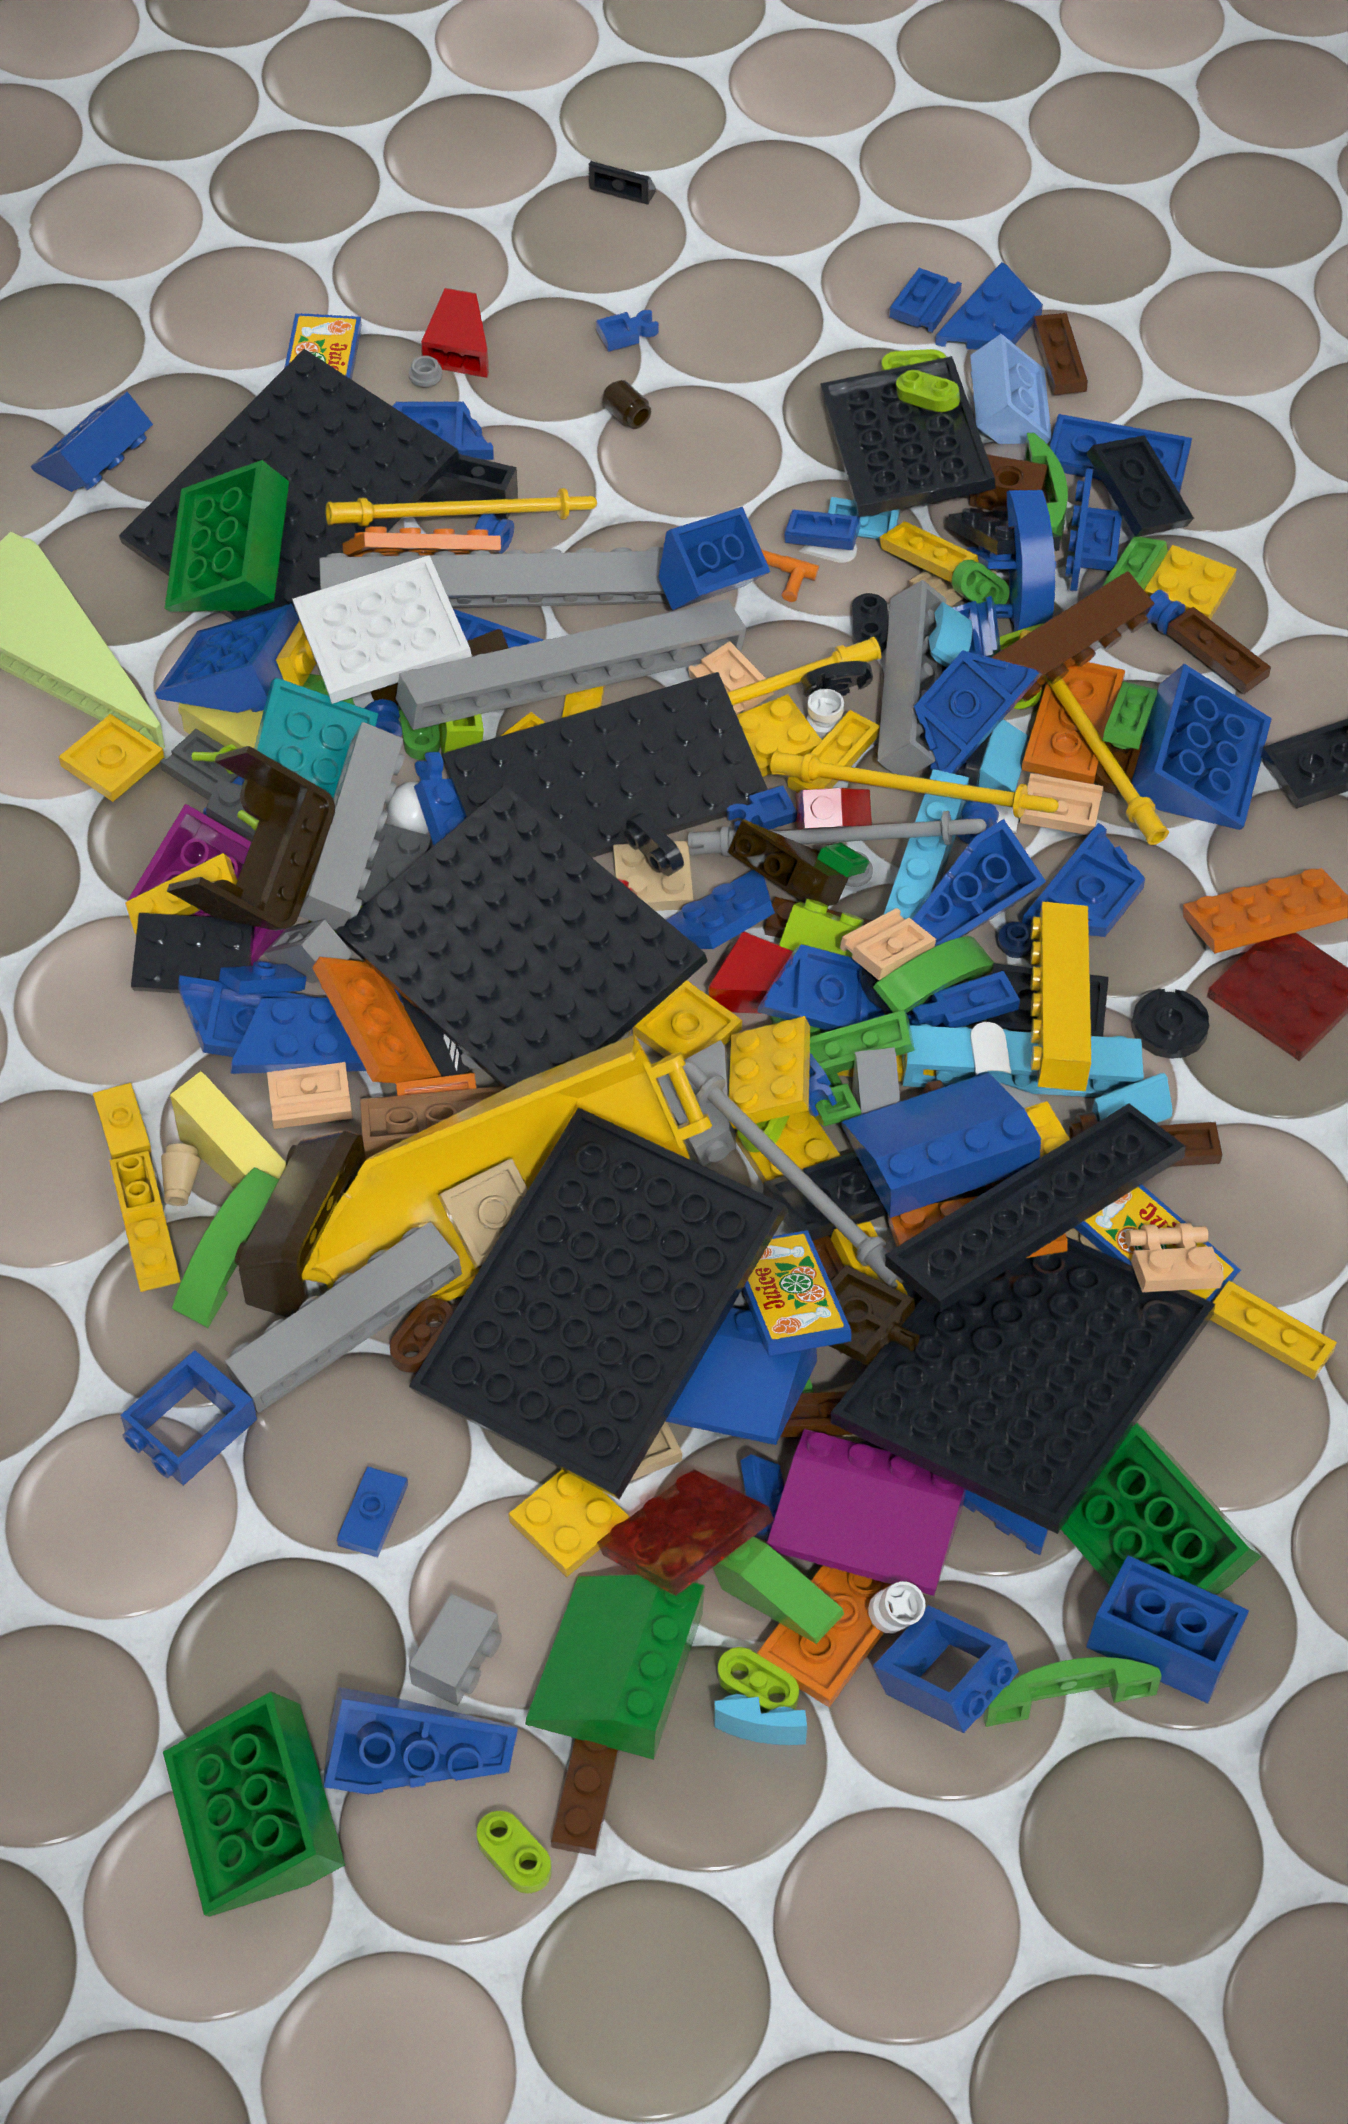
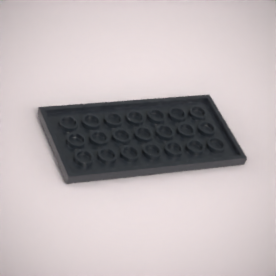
[442,672,768,858]

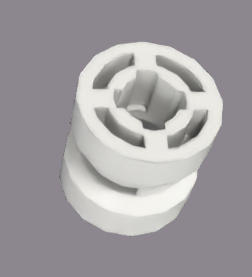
[807,689,844,740]
[868,1581,925,1633]

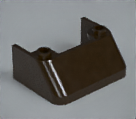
[167,746,335,931]
[235,1130,366,1318]

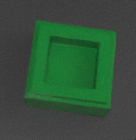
[817,842,870,877]

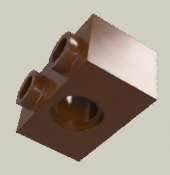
[969,454,1048,511]

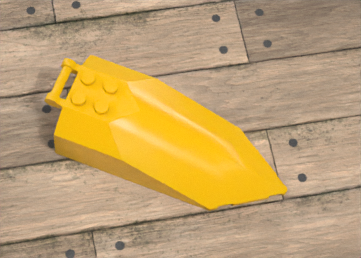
[302,1035,712,1302]

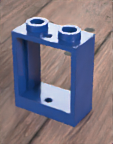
[120,1350,257,1486]
[873,1605,1019,1733]

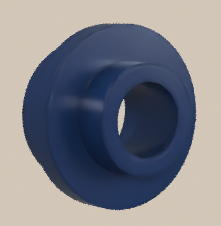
[998,922,1036,958]

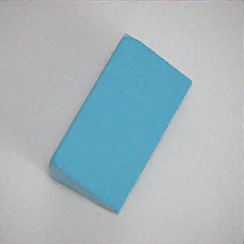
[828,497,900,540]
[979,719,1030,792]
[1092,1073,1173,1123]

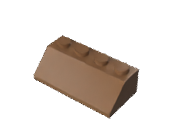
[360,1086,504,1159]

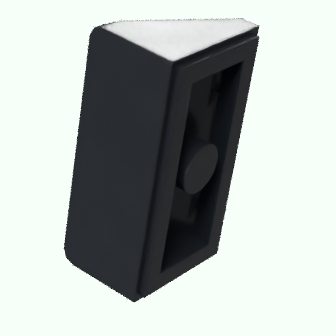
[589,161,656,205]

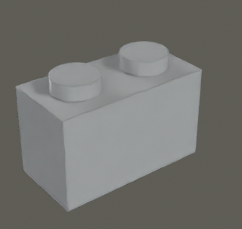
[409,1593,502,1706]

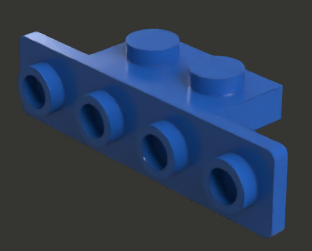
[1065,468,1122,591]

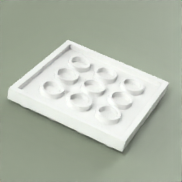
[292,555,472,704]

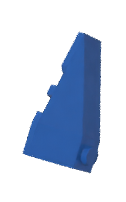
[912,819,1046,947]
[323,1687,518,1795]

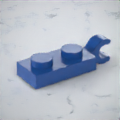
[414,752,465,846]
[911,971,1020,1028]

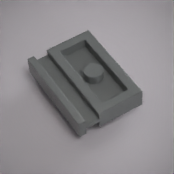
[160,729,239,800]

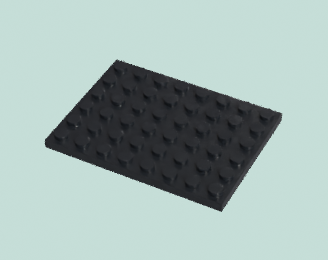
[119,349,460,620]
[335,785,708,1089]
[409,1107,788,1500]
[831,1236,1215,1534]

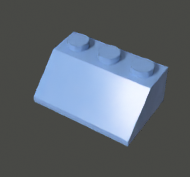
[970,334,1052,444]

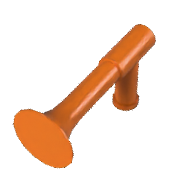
[761,549,819,602]

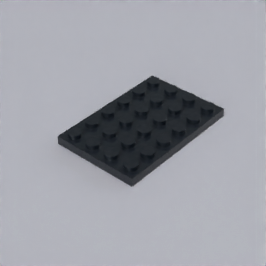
[820,356,996,517]

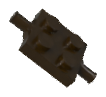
[828,1265,920,1365]

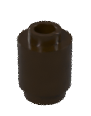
[602,380,652,429]

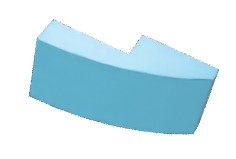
[928,602,972,667]
[714,1694,807,1745]

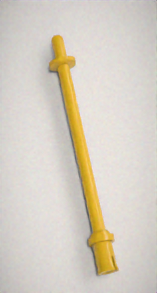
[326,488,597,527]
[1019,630,1169,845]
[727,637,882,706]
[770,751,1059,818]

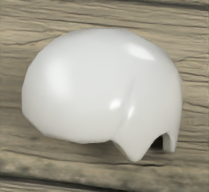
[385,781,429,834]

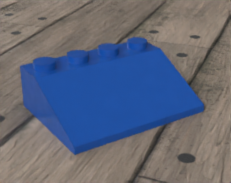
[155,604,299,713]
[1131,664,1272,830]
[842,1072,1041,1218]
[665,1308,817,1445]

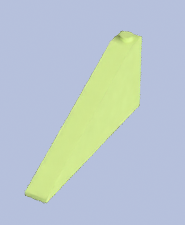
[0,532,165,749]

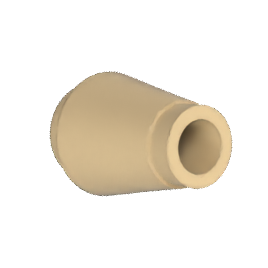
[161,1144,201,1206]

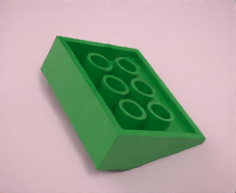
[164,460,289,612]
[1061,1423,1262,1595]
[525,1574,705,1760]
[163,1691,345,1917]

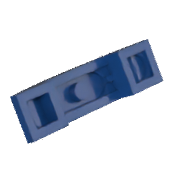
[1007,490,1055,632]

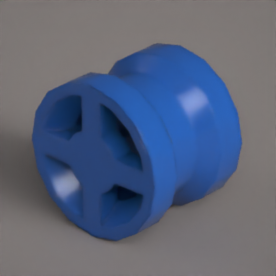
[475,514,514,554]
[1146,590,1186,635]
[364,699,402,737]
[957,801,999,844]

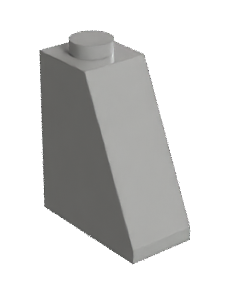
[658,1040,736,1166]

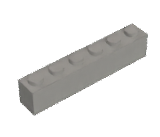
[877,580,946,776]
[299,722,405,930]
[225,1221,462,1413]

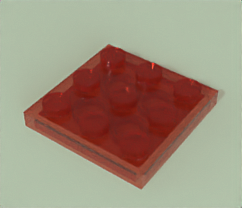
[1207,932,1348,1061]
[597,1469,774,1596]

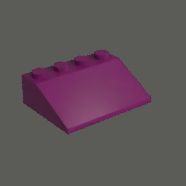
[127,804,285,966]
[767,1429,966,1596]

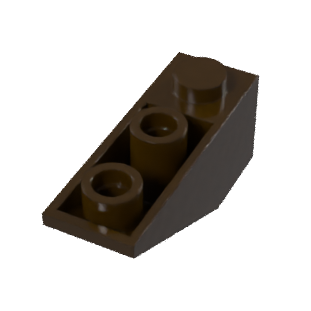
[727,819,849,906]

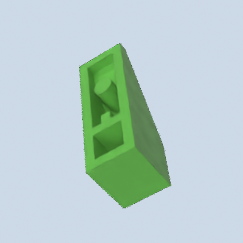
[709,1528,845,1644]

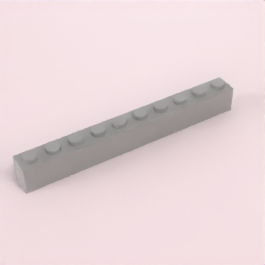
[320,547,669,608]
[396,599,747,730]

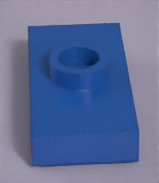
[784,509,861,550]
[219,961,307,995]
[740,1454,784,1541]
[337,1466,408,1558]

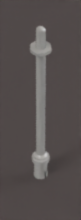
[688,811,987,857]
[683,1061,903,1288]

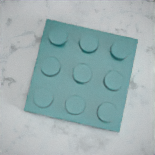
[254,677,378,798]

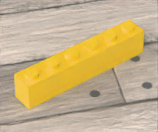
[1030,901,1091,1092]

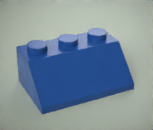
[30,391,153,492]
[658,507,771,611]
[1086,1555,1249,1704]

